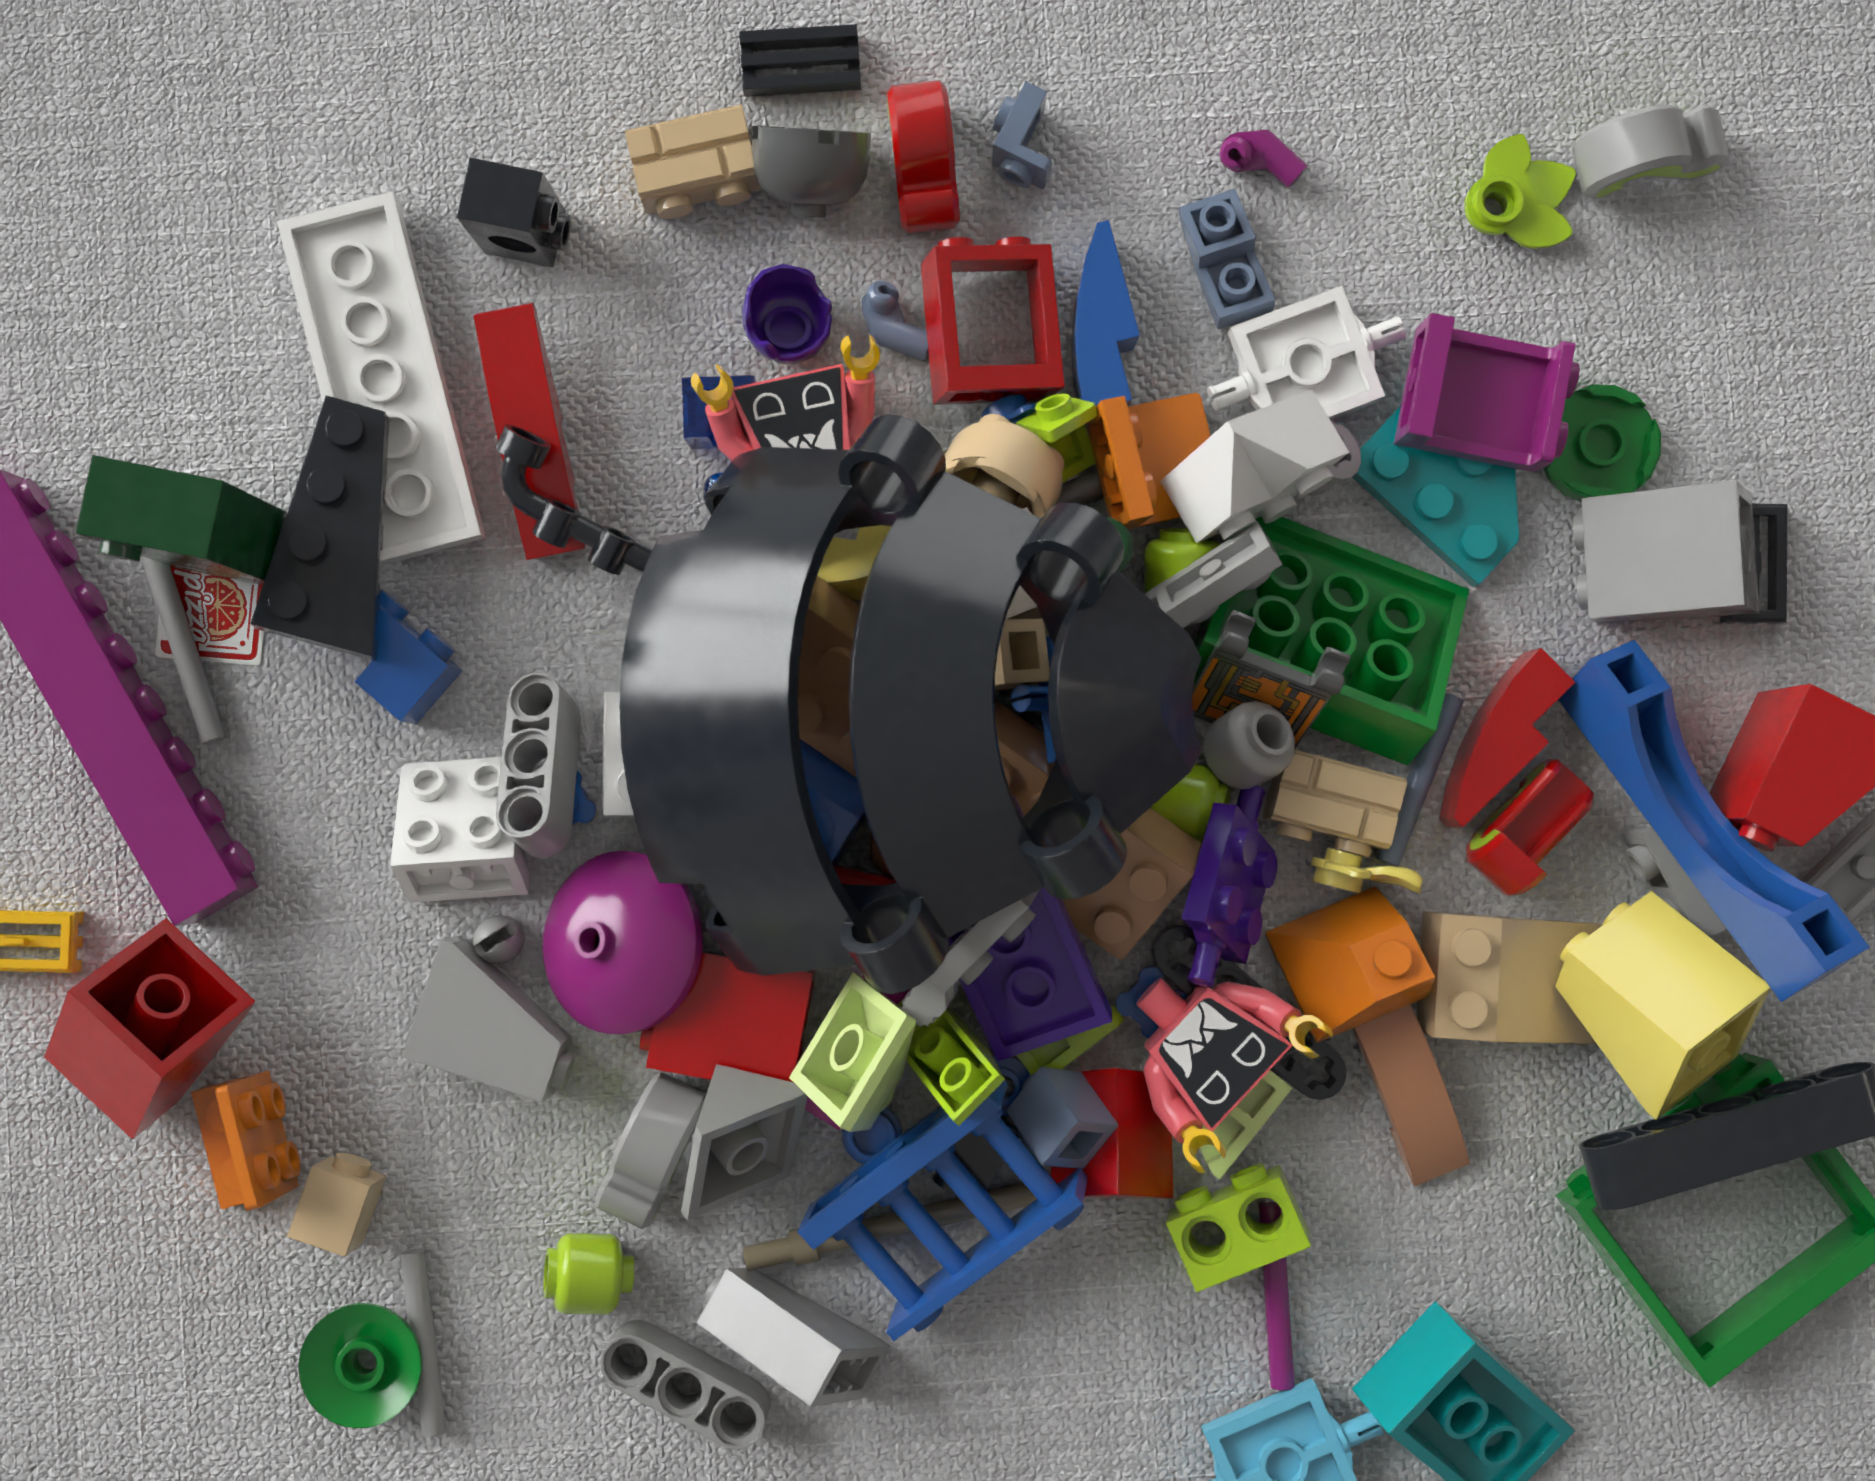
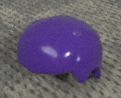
[742,263,832,365]

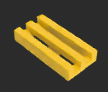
[0,910,84,973]

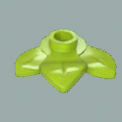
[1464,133,1576,249]

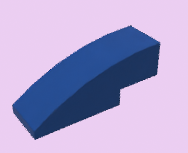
[1071,220,1140,406]

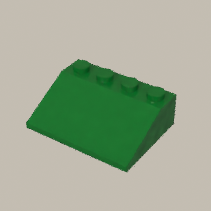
[1194,516,1469,766]

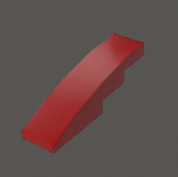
[473,302,586,560]

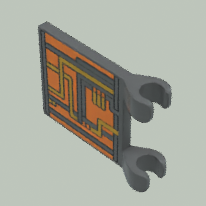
[1192,610,1351,748]

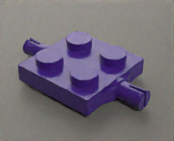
[1181,786,1278,987]

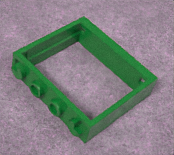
[1556,1053,1875,1388]

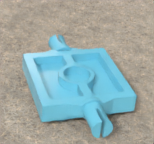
[1201,1378,1384,1481]

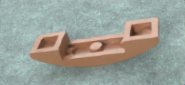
[1352,1004,1470,1186]

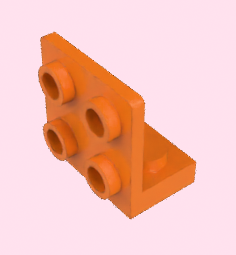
[1086,393,1211,530]
[191,1070,301,1211]

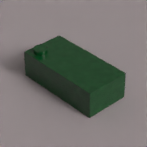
[75,455,287,585]

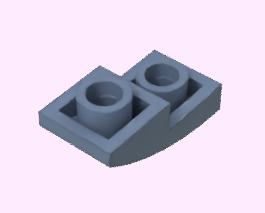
[1178,188,1275,330]

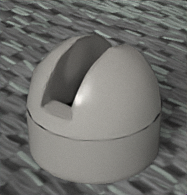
[473,915,525,964]

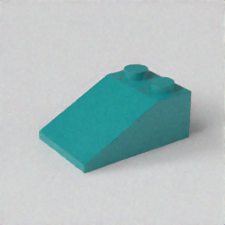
[1352,1301,1575,1481]

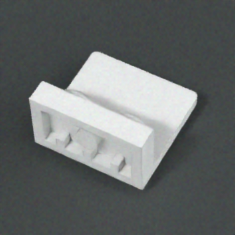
[390,757,530,903]

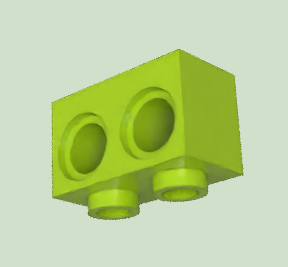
[1166,1163,1311,1292]

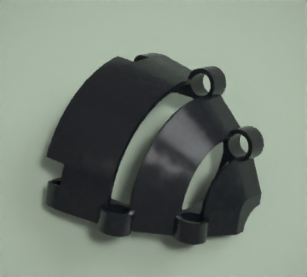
[619,414,1203,994]

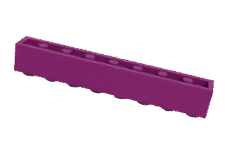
[0,469,259,926]

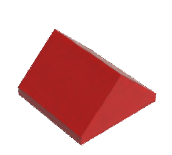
[1051,1068,1174,1199]

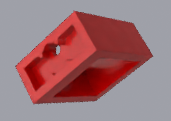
[920,236,1065,405]

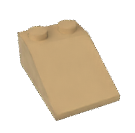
[1417,911,1602,1044]

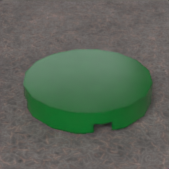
[1543,384,1661,503]

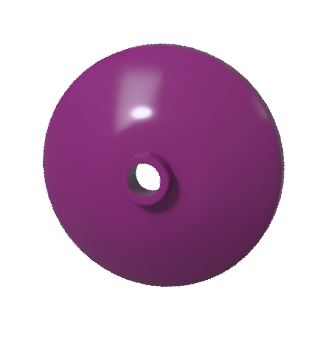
[542,851,703,1034]

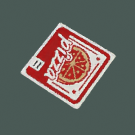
[155,566,264,666]

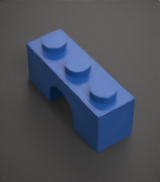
[355,589,463,724]

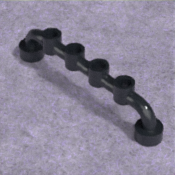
[495,424,652,575]

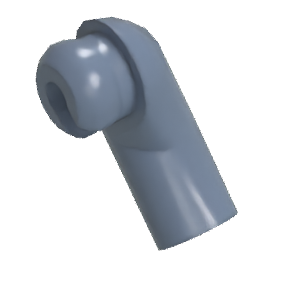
[862,281,928,362]

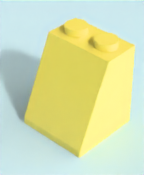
[1555,891,1771,1120]

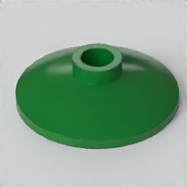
[298,1303,423,1428]

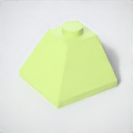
[789,972,917,1132]

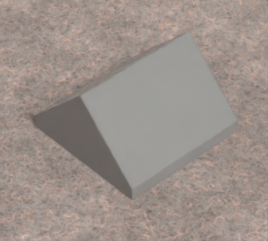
[681,1064,808,1220]

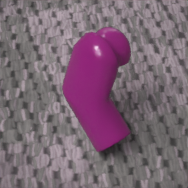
[1219,129,1308,188]

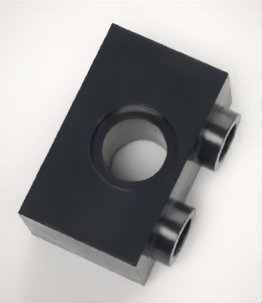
[457,157,571,268]

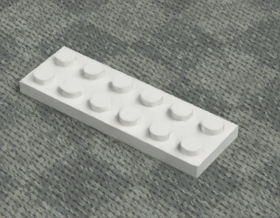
[277,191,486,566]

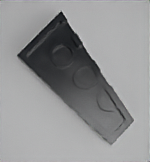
[250,395,389,661]

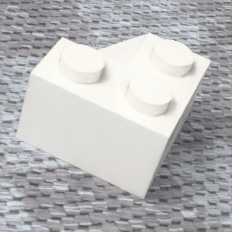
[1160,389,1349,543]

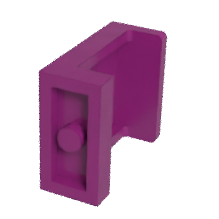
[1394,313,1580,473]

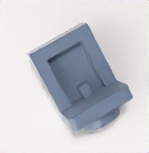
[992,81,1052,189]

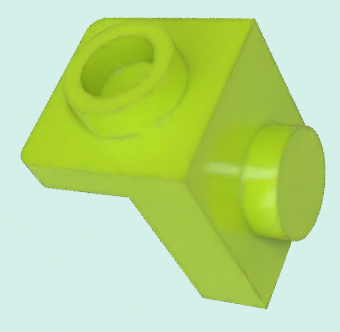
[1016,394,1098,483]

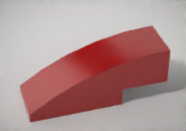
[1439,648,1575,827]

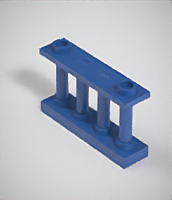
[797,1080,1088,1341]

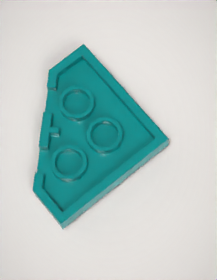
[1352,405,1519,588]

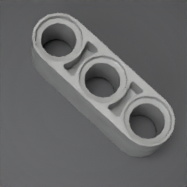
[496,672,581,859]
[600,1320,770,1450]

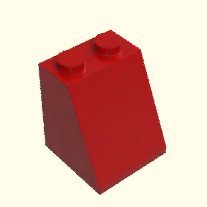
[1709,684,1875,852]
[44,918,256,1140]

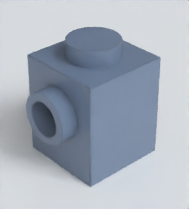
[1006,1067,1119,1169]

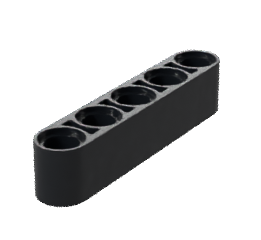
[1579,1062,1875,1210]

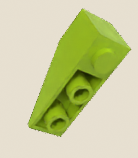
[897,999,1005,1126]

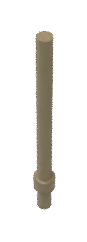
[743,1175,1051,1271]

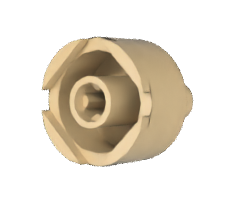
[945,414,1064,518]

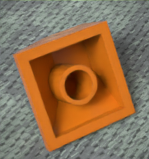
[1265,887,1435,1043]

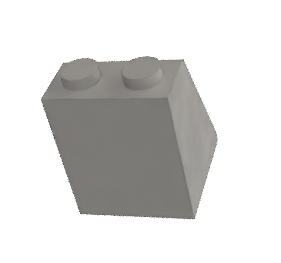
[1573,480,1759,623]

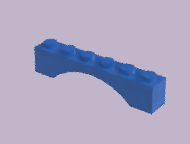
[1558,640,1870,1002]

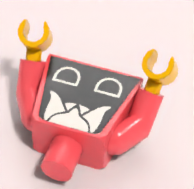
[691,335,880,461]
[1136,978,1333,1173]

